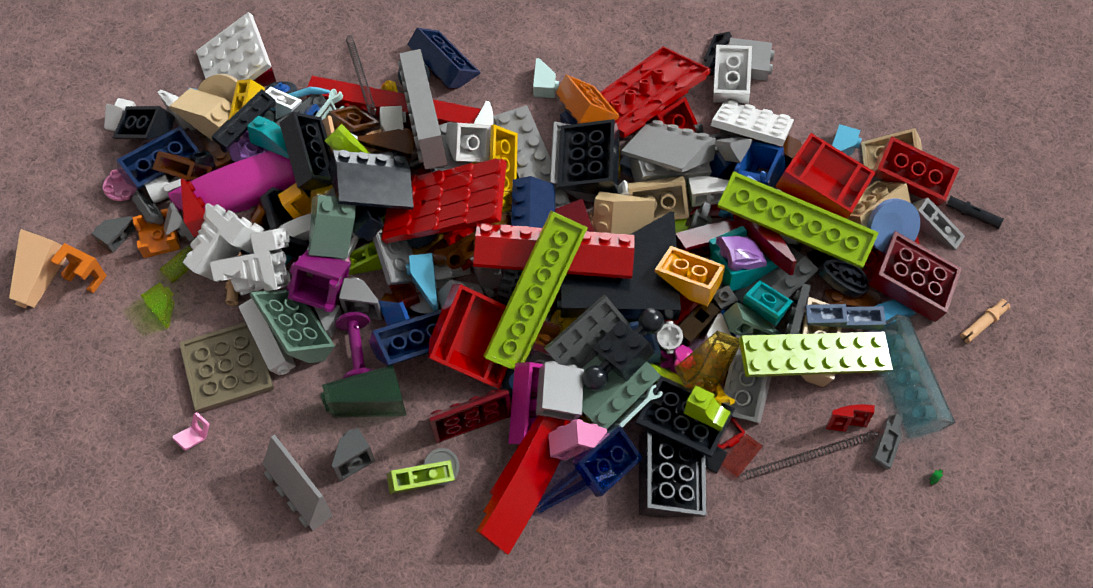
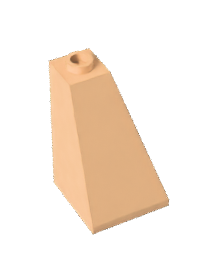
[9,229,66,309]

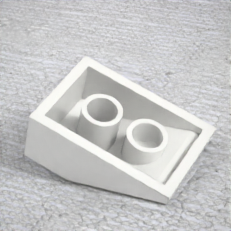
[713,45,752,104]

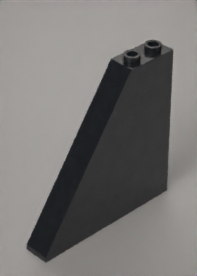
[557,211,681,320]

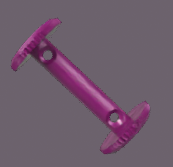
[335,312,378,386]

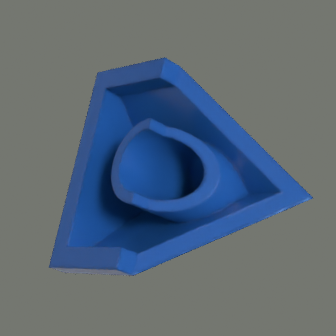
[378,300,410,326]

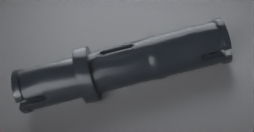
[946,195,1004,229]

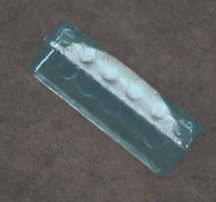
[868,314,956,439]

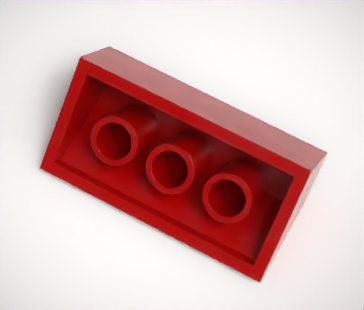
[873,136,960,206]

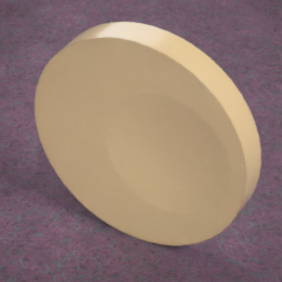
[198,74,237,103]

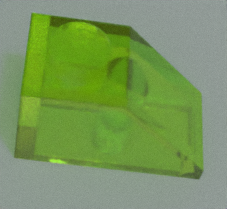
[140,282,175,329]

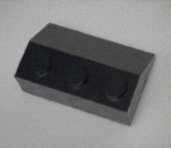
[112,106,176,140]

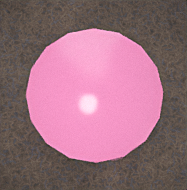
[103,169,140,201]

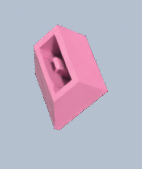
[549,419,607,461]

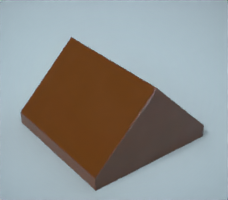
[328,105,379,135]

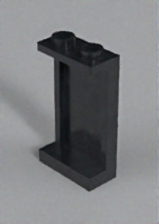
[260,187,309,258]

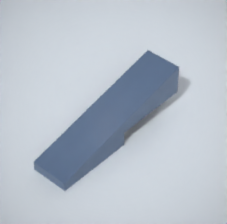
[805,304,886,331]

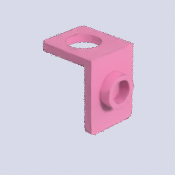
[173,412,209,451]

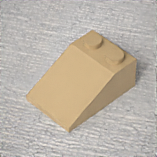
[169,88,232,141]
[861,128,922,170]
[593,191,655,235]

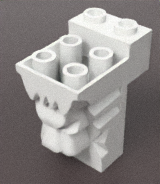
[183,203,264,282]
[210,227,290,295]

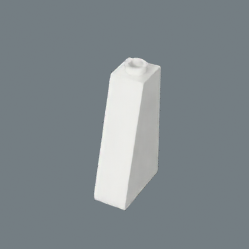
[239,299,296,375]

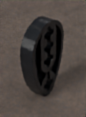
[818,260,870,299]

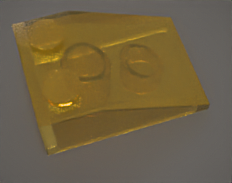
[675,331,740,392]

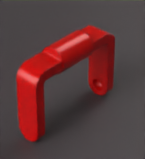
[718,417,745,450]

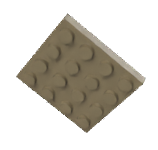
[179,322,274,413]

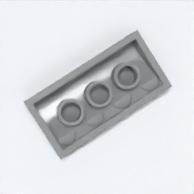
[724,335,772,423]

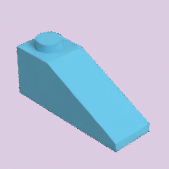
[406,253,439,312]

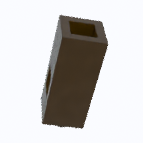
[679,301,720,348]

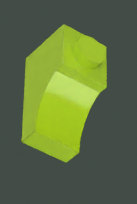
[684,386,730,431]

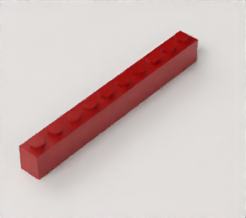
[306,75,481,125]

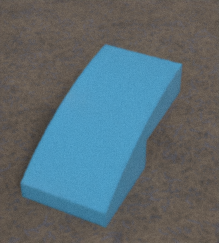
[876,300,916,324]

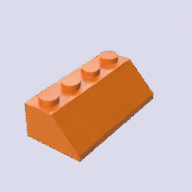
[556,74,619,124]

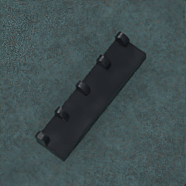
[212,89,276,153]

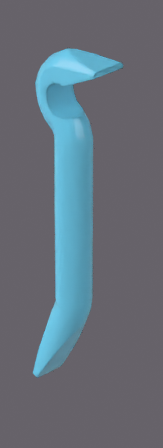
[269,87,330,111]

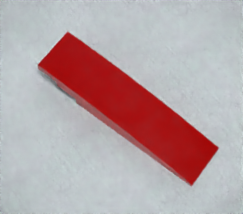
[476,415,581,555]

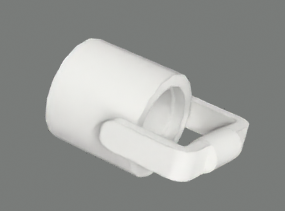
[145,174,186,204]
[657,321,683,354]

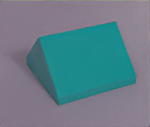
[743,280,793,326]

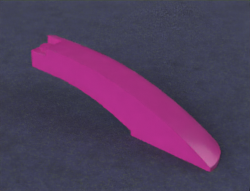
[168,151,296,213]

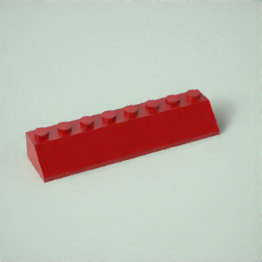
[473,223,634,279]

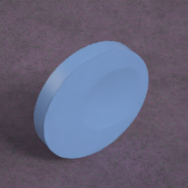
[867,198,920,252]

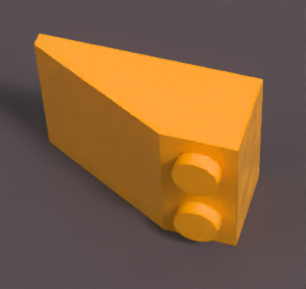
[655,246,725,307]

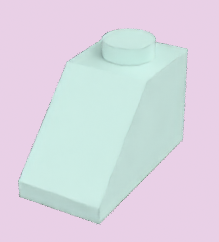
[533,58,559,98]

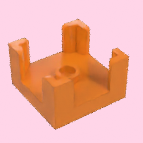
[132,208,181,258]
[50,243,107,293]

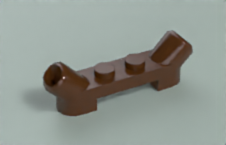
[433,213,511,269]

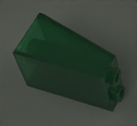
[320,365,407,418]

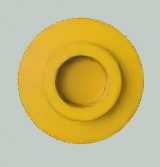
[381,80,398,92]

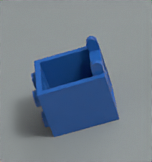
[733,141,786,189]

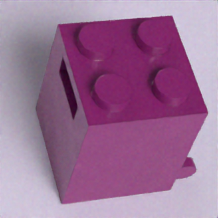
[287,250,351,312]

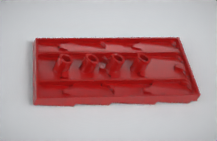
[600,46,710,138]
[381,158,507,243]

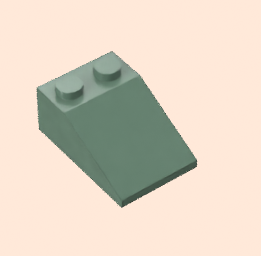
[308,195,356,259]

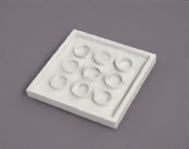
[196,12,272,80]
[711,99,794,147]

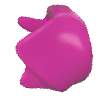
[661,344,695,374]

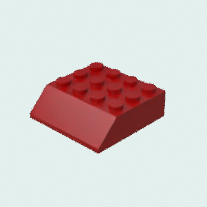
[775,133,876,219]
[428,284,508,389]

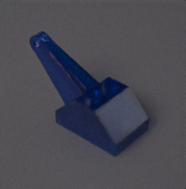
[537,425,643,513]

